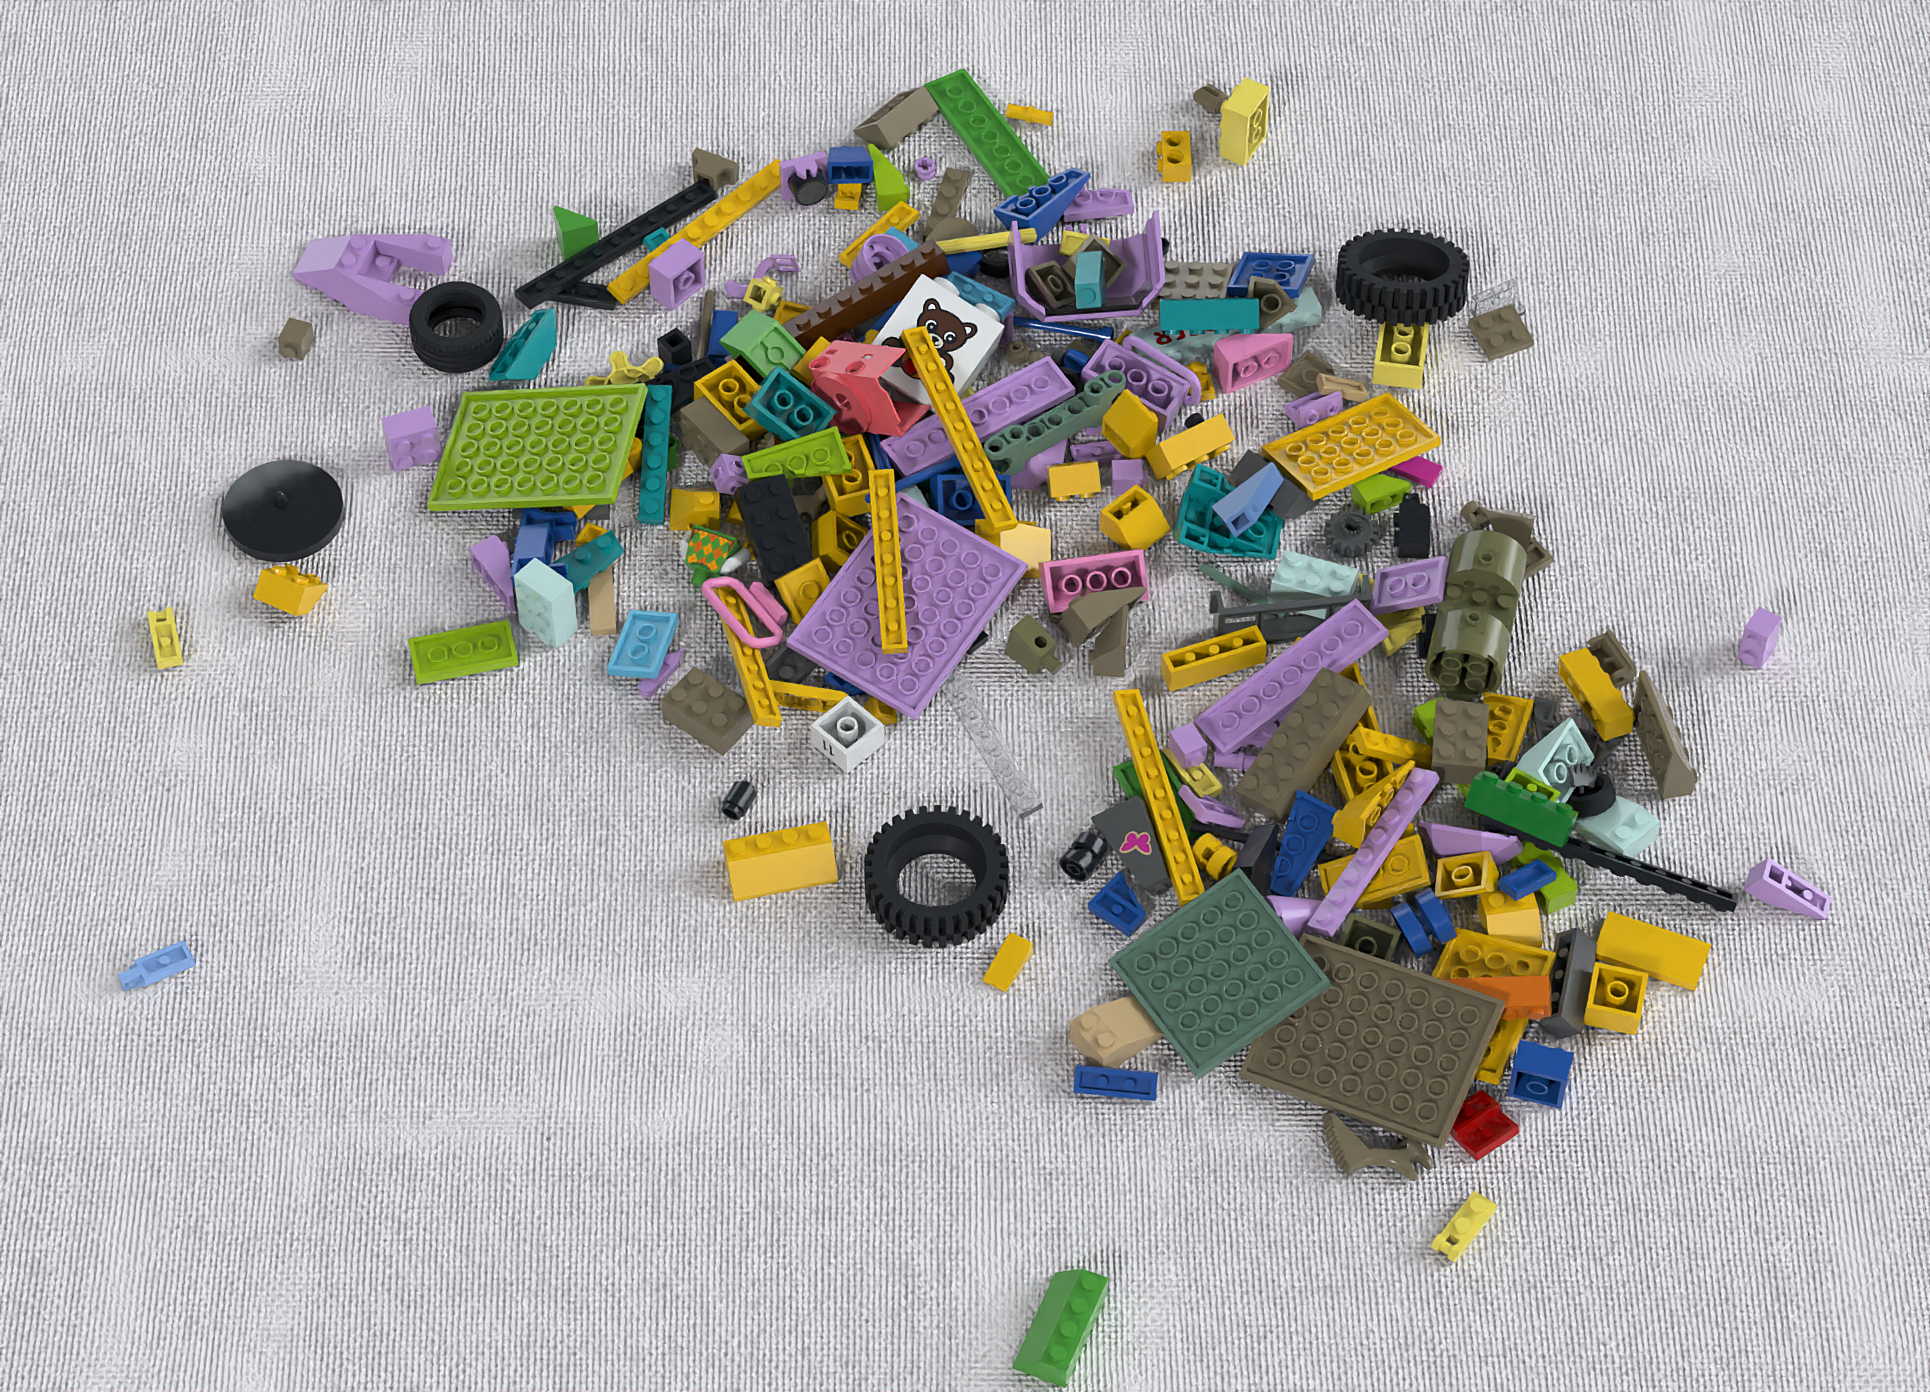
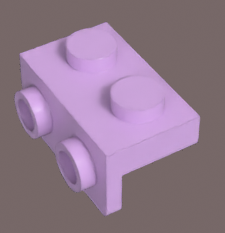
[1285,391,1342,429]

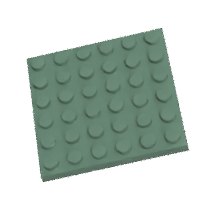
[1108,868,1332,1080]

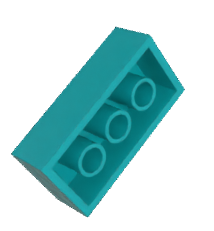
[1160,298,1259,335]

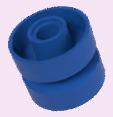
[1389,887,1457,959]

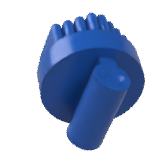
[1063,348,1090,378]

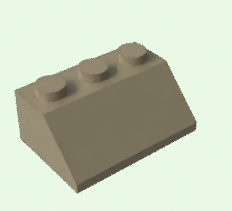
[853,85,939,150]

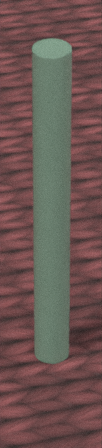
[1199,563,1288,618]

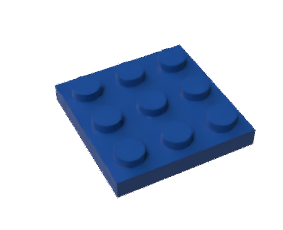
[1227,252,1315,299]

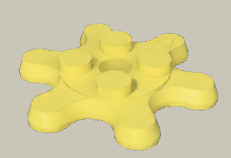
[584,351,663,386]

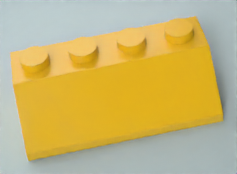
[722,821,838,902]

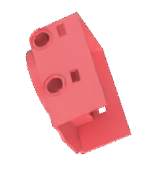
[809,340,931,437]

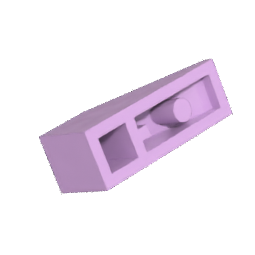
[469,534,515,612]
[1744,857,1832,920]

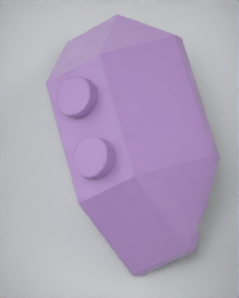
[1010,411,1068,491]
[1416,820,1524,867]

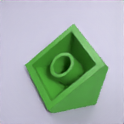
[553,205,599,261]

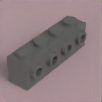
[1540,927,1597,1039]

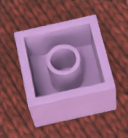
[649,238,706,311]
[381,406,442,472]

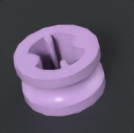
[914,157,935,181]

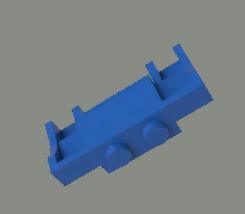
[510,508,578,588]

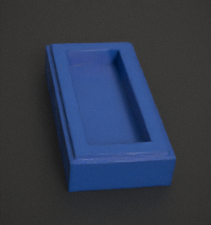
[1498,859,1556,901]

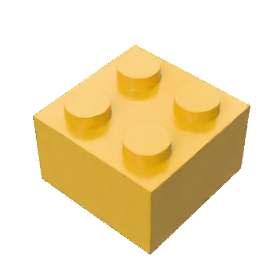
[1583,962,1649,1035]

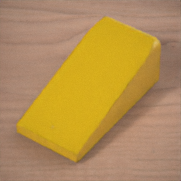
[983,932,1033,993]

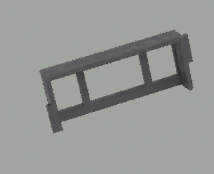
[1209,575,1373,645]

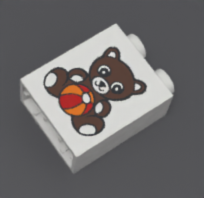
[864,274,1005,423]

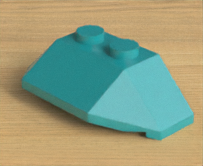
[488,308,557,382]

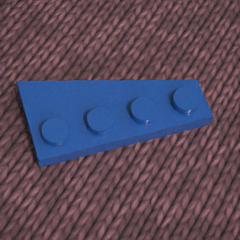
[1270,789,1338,897]

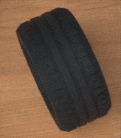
[409,281,504,373]

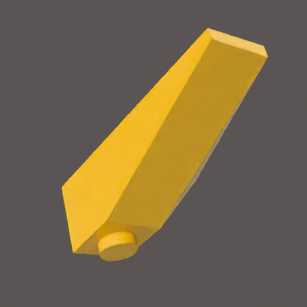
[1331,760,1415,849]

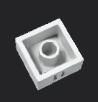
[810,696,885,773]

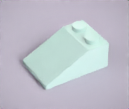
[1515,718,1594,803]
[1573,792,1660,858]

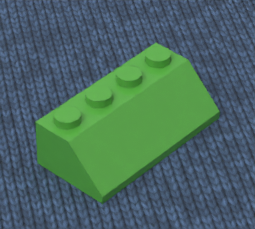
[1012,1268,1108,1388]

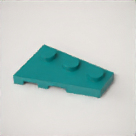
[551,529,625,595]

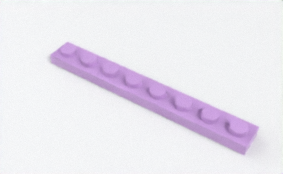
[1307,767,1440,937]

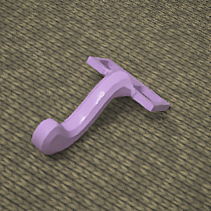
[724,254,801,299]

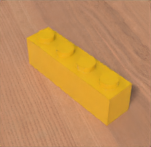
[1160,625,1267,692]
[1558,647,1635,741]

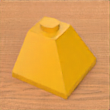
[670,488,721,531]

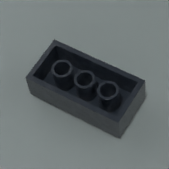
[734,473,814,589]

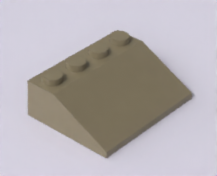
[1632,670,1698,800]

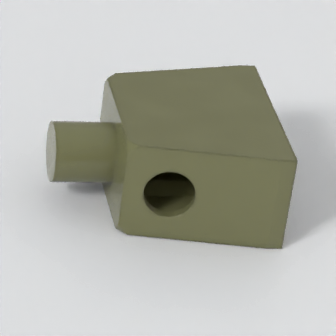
[1005,614,1063,675]

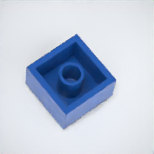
[1508,1040,1574,1109]

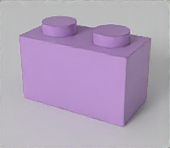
[1738,607,1782,669]

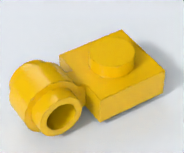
[1185,361,1215,401]

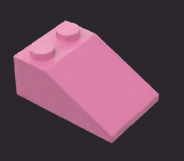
[1212,334,1293,394]

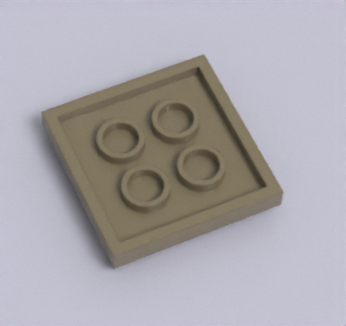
[1151,261,1234,311]

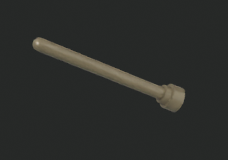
[695,290,715,361]

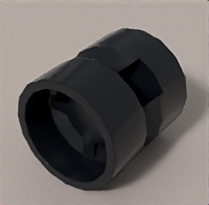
[1059,831,1108,882]

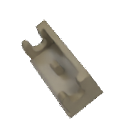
[1587,630,1636,689]

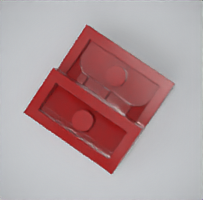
[1450,1090,1519,1161]

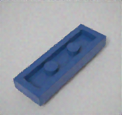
[1073,1064,1158,1101]

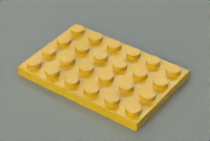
[1261,392,1441,501]
[1431,927,1556,1085]

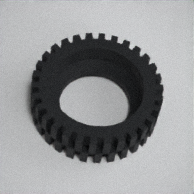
[1335,228,1470,327]
[864,805,1008,948]

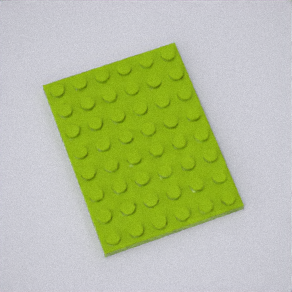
[427,383,648,511]

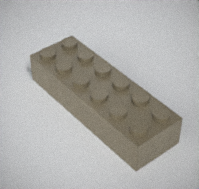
[1233,666,1372,825]

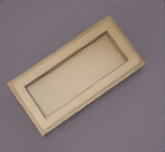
[1316,373,1368,403]

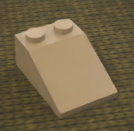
[1069,995,1164,1068]

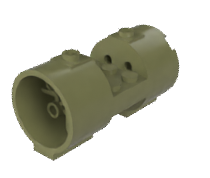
[1425,530,1527,702]

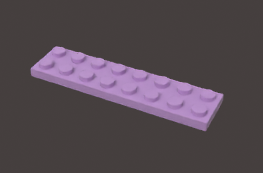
[880,355,1075,478]
[1193,598,1389,756]

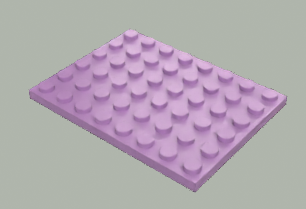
[786,491,1028,721]

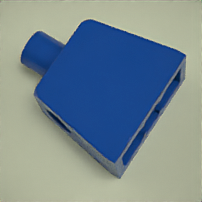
[827,146,873,184]

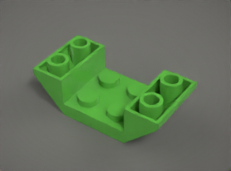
[718,309,810,390]

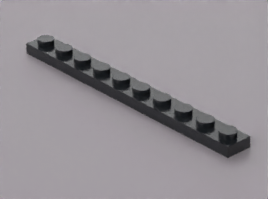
[515,180,716,310]
[1479,814,1738,913]

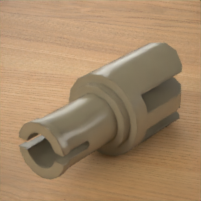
[1193,84,1229,115]

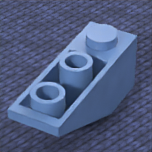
[1212,462,1284,537]

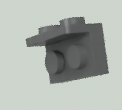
[764,640,818,696]

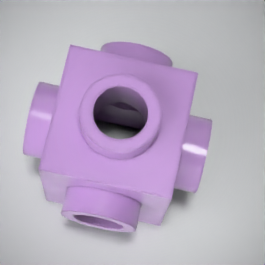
[710,453,749,495]

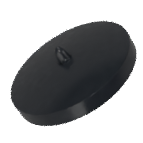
[222,460,344,562]

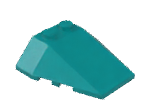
[1172,463,1284,560]

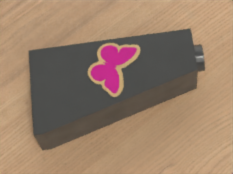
[1091,795,1173,896]

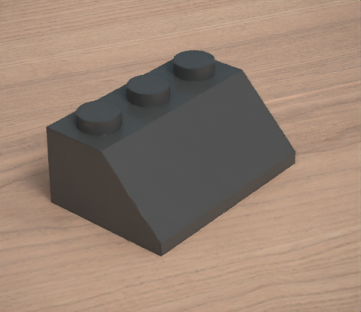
[1231,449,1321,520]

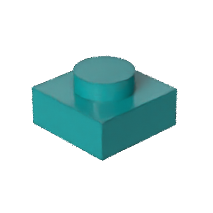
[643,227,671,253]

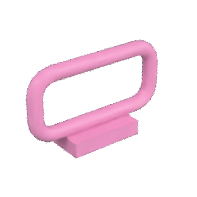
[701,576,788,649]

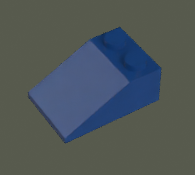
[929,475,1011,528]

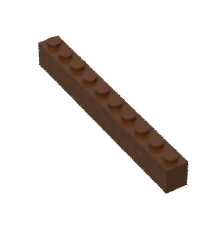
[724,239,951,383]

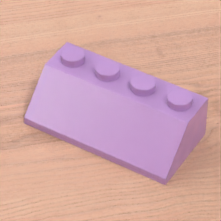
[1080,338,1191,433]

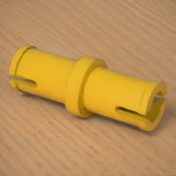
[1005,102,1054,127]

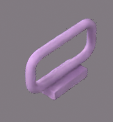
[1122,336,1201,406]

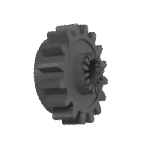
[1324,507,1380,558]

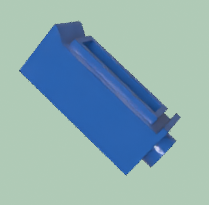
[707,310,738,368]

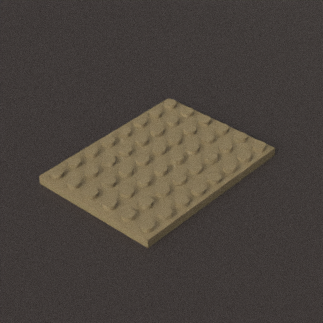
[1239,933,1506,1150]

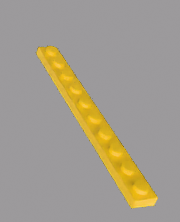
[607,158,781,306]
[901,326,1018,533]
[1112,689,1205,907]

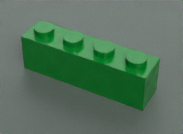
[1464,771,1579,848]

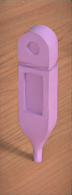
[638,646,686,698]

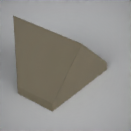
[1247,275,1297,328]
[1485,510,1535,555]

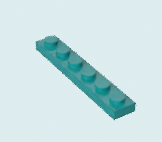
[638,385,672,524]

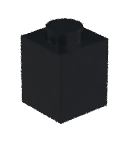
[657,327,693,366]

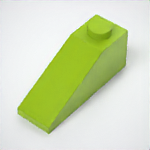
[868,144,910,212]

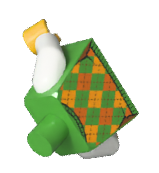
[679,524,755,588]

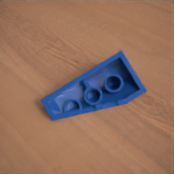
[993,167,1091,245]

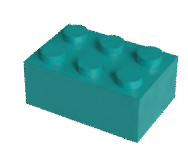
[742,366,837,443]

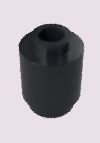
[721,780,757,820]

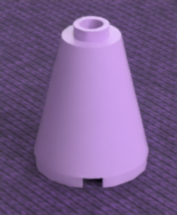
[1263,895,1323,939]

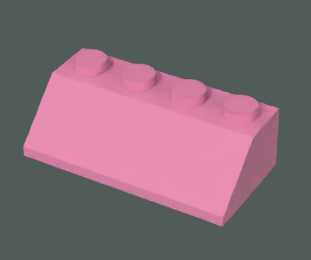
[1038,549,1149,613]

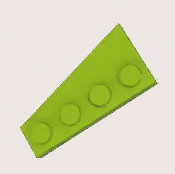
[741,426,853,483]

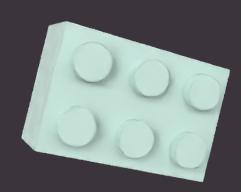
[1268,550,1359,619]
[514,558,578,649]

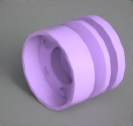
[850,234,909,284]

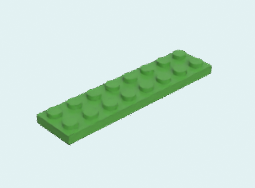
[924,68,1050,198]

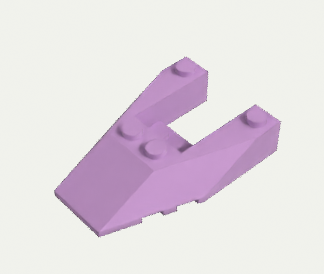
[292,234,453,326]

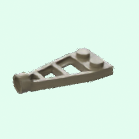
[1460,501,1553,581]

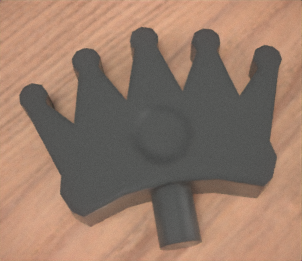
[1568,763,1598,793]

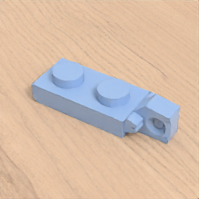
[118,940,196,991]

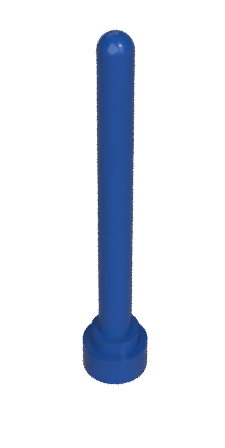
[1013,316,1114,345]
[865,453,963,503]

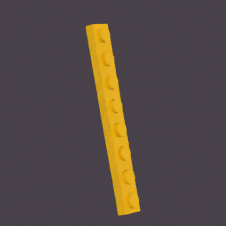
[868,469,908,654]
[712,586,782,728]

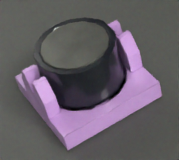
[779,151,828,208]

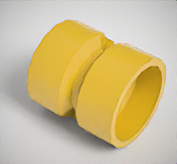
[1191,833,1239,882]

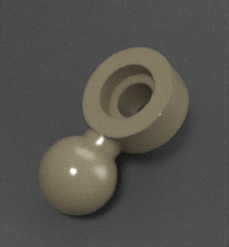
[1005,341,1046,365]

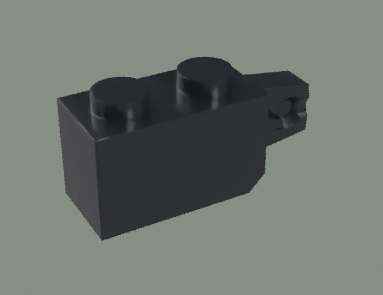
[1393,493,1430,559]

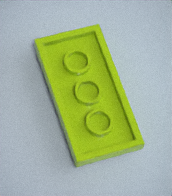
[408,619,519,685]

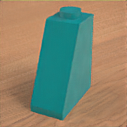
[1074,250,1107,309]

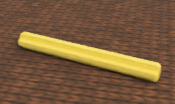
[936,228,1037,255]

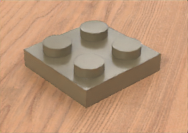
[1468,304,1534,361]

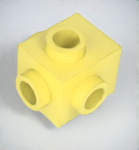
[743,276,784,313]

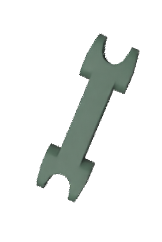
[984,370,1126,477]

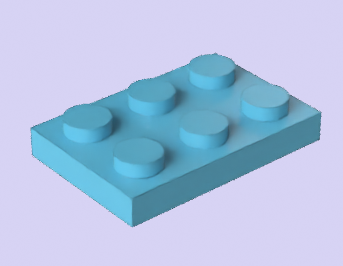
[606,610,680,679]

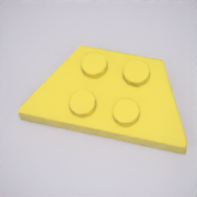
[1358,574,1426,656]

